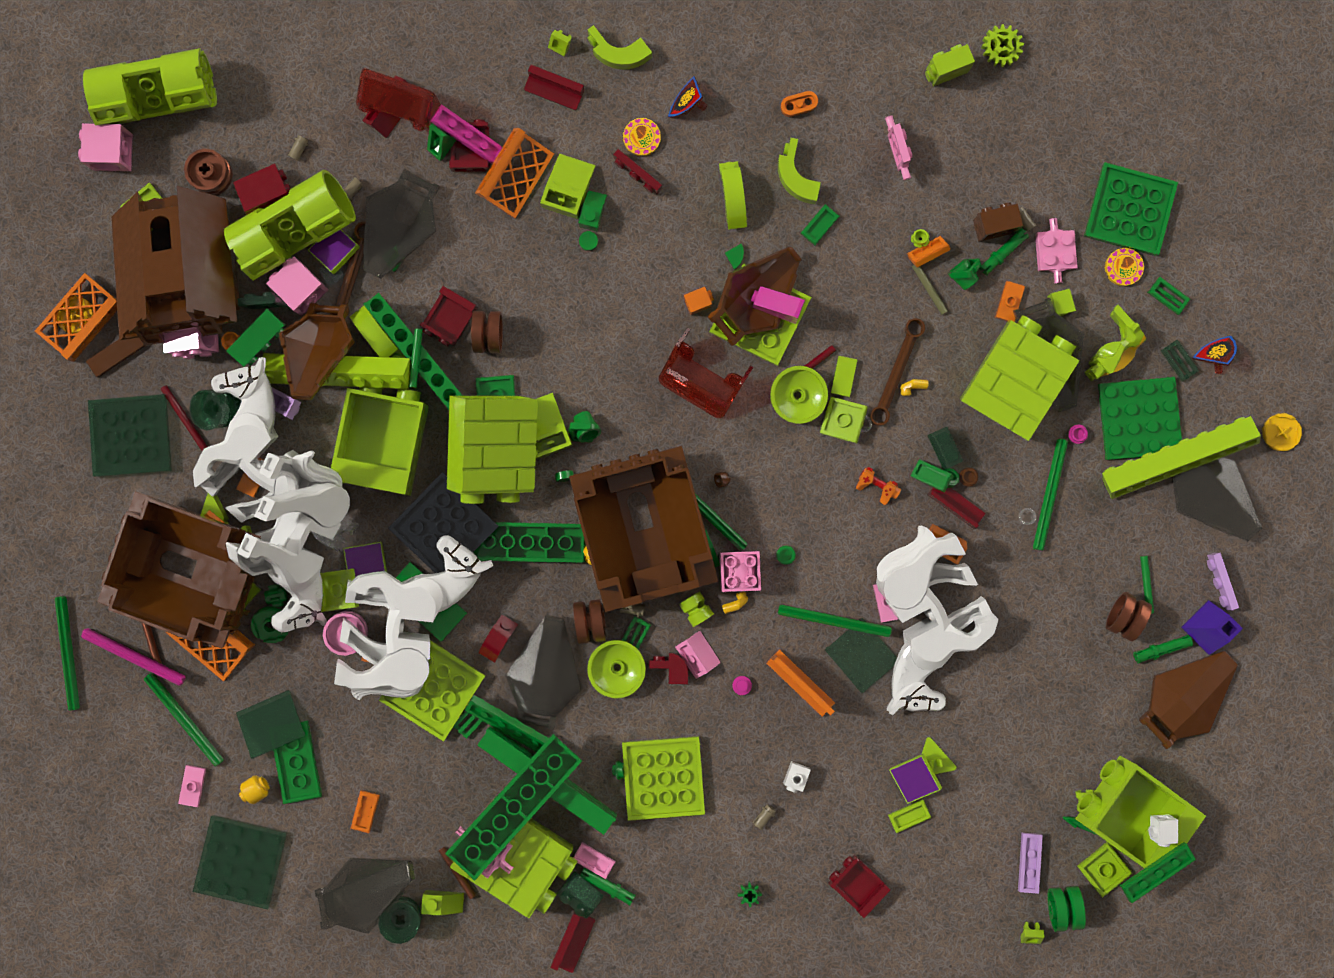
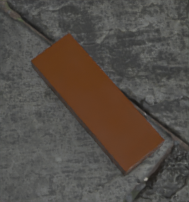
[86,338,145,378]

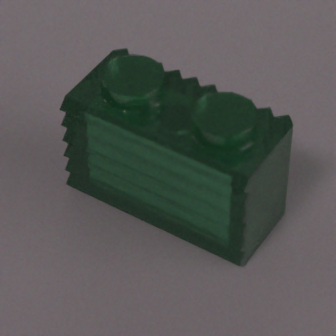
[927,427,963,470]
[556,871,604,918]

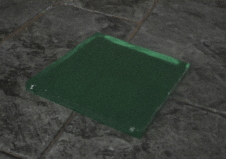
[825,618,897,693]
[236,690,305,759]

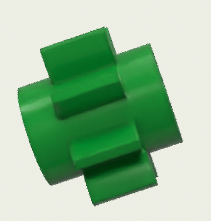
[264,584,288,608]
[737,881,762,907]

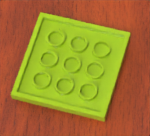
[709,264,812,366]
[379,640,486,742]
[622,736,705,820]

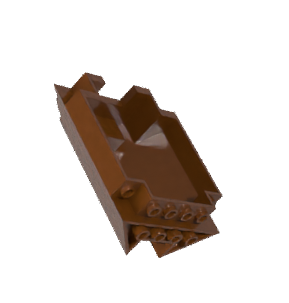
[111,186,240,346]
[569,446,718,612]
[97,491,261,649]

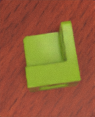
[1047,289,1076,318]

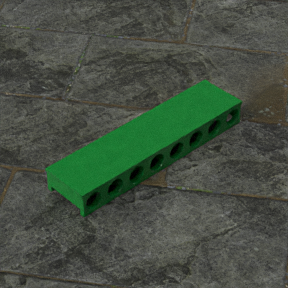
[363,293,463,409]
[473,522,585,563]
[477,726,617,835]
[445,734,582,881]

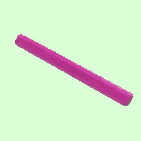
[81,628,186,686]

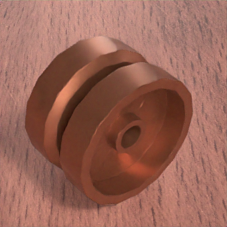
[184,148,233,195]
[471,311,503,353]
[1106,592,1152,642]
[573,599,606,644]

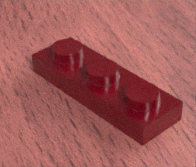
[613,149,662,194]

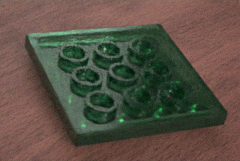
[88,394,172,477]
[192,815,287,910]

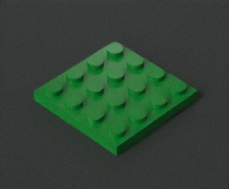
[1084,162,1178,256]
[1098,377,1182,460]

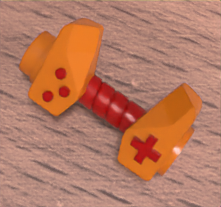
[856,467,901,505]

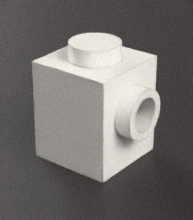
[783,761,811,793]
[1148,814,1178,847]

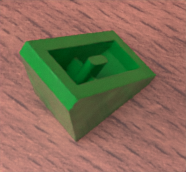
[427,123,456,161]

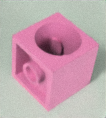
[78,124,133,171]
[266,257,329,316]
[163,328,219,359]
[719,551,761,592]

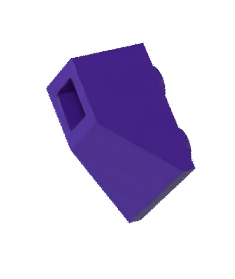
[1181,600,1243,655]

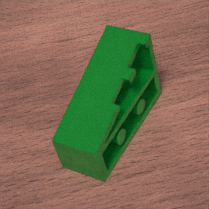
[226,308,286,367]

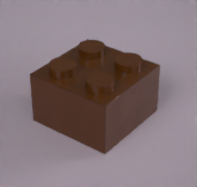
[973,202,1023,242]

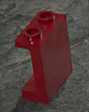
[449,119,490,172]
[233,163,291,215]
[420,286,478,347]
[828,854,890,918]

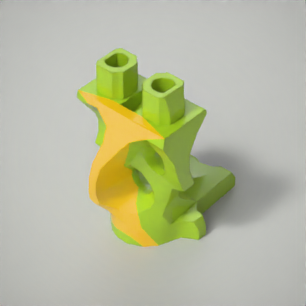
[1084,305,1146,381]

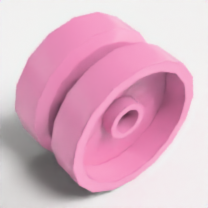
[323,611,368,656]

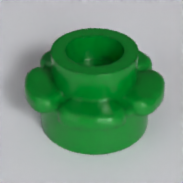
[612,761,625,780]

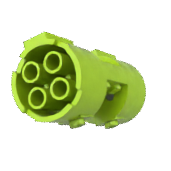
[83,48,217,126]
[224,170,356,280]

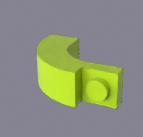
[587,25,652,70]
[778,138,821,205]
[719,161,747,230]
[350,306,406,358]

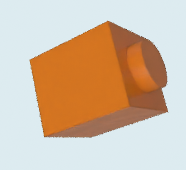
[683,287,714,315]

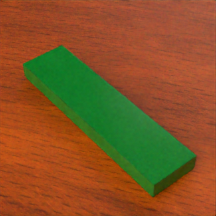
[1120,842,1196,903]

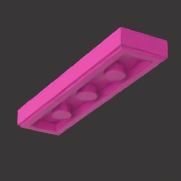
[430,104,502,164]

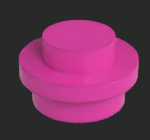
[1068,425,1088,444]
[732,676,752,695]

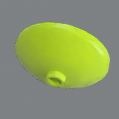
[770,366,828,424]
[587,640,646,698]

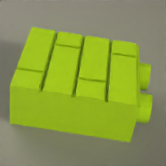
[960,315,1079,441]
[331,387,429,496]
[447,396,538,504]
[1075,756,1206,869]
[450,795,578,918]

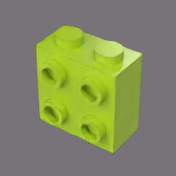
[925,44,975,86]

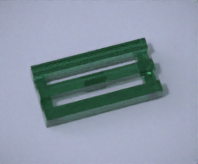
[1160,340,1199,382]

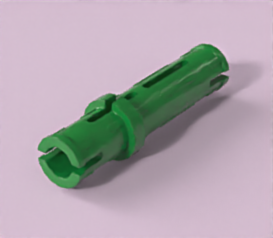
[980,229,1029,276]
[1133,635,1193,664]
[579,867,635,906]

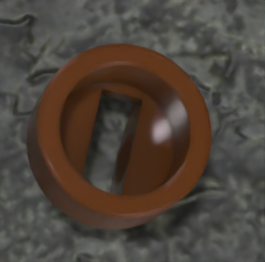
[714,472,731,488]

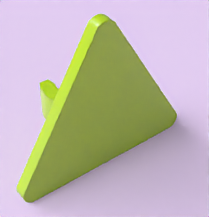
[922,737,956,774]

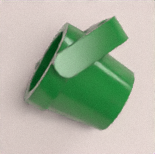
[948,258,981,290]
[568,411,601,442]

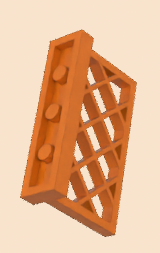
[475,128,554,218]
[35,273,117,362]
[166,630,255,682]
[766,649,835,717]

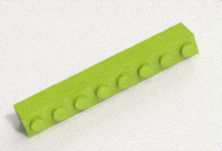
[262,353,411,389]
[1102,416,1261,499]

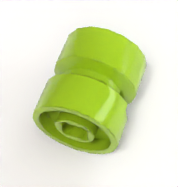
[679,591,714,627]

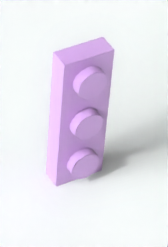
[1207,553,1239,610]
[1018,832,1043,894]

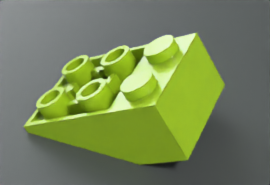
[540,154,596,219]
[535,393,573,460]

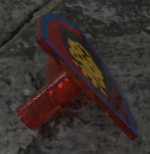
[668,76,707,118]
[1192,336,1237,374]

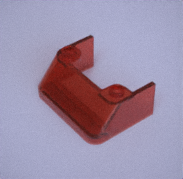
[356,68,441,135]
[659,327,753,418]

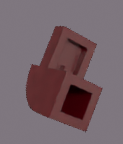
[479,615,518,663]
[649,652,688,684]

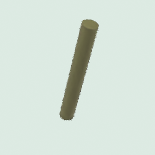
[912,265,948,315]

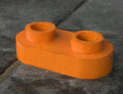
[780,91,818,117]

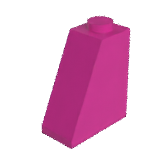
[751,286,805,324]

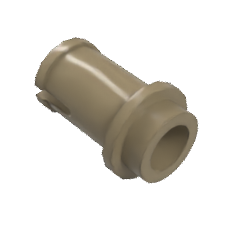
[288,135,309,161]
[344,177,363,201]
[1019,207,1036,232]
[620,603,645,617]
[753,804,776,830]

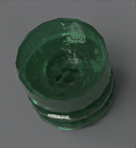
[189,389,242,431]
[378,896,422,944]

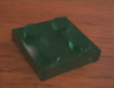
[237,292,288,310]

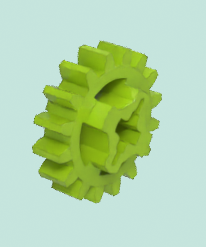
[981,24,1024,67]

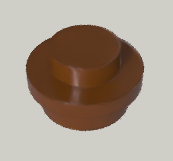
[959,467,978,487]

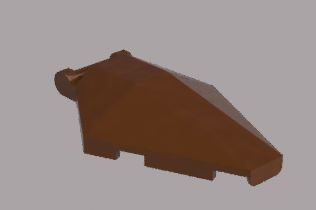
[708,247,802,346]
[279,302,355,400]
[1139,651,1238,749]

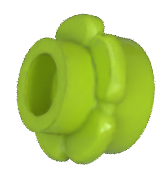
[911,229,930,248]

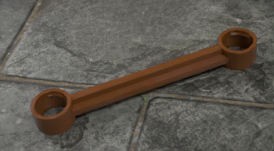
[329,221,375,323]
[869,318,925,426]

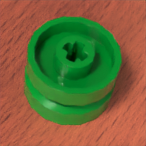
[1047,886,1086,932]

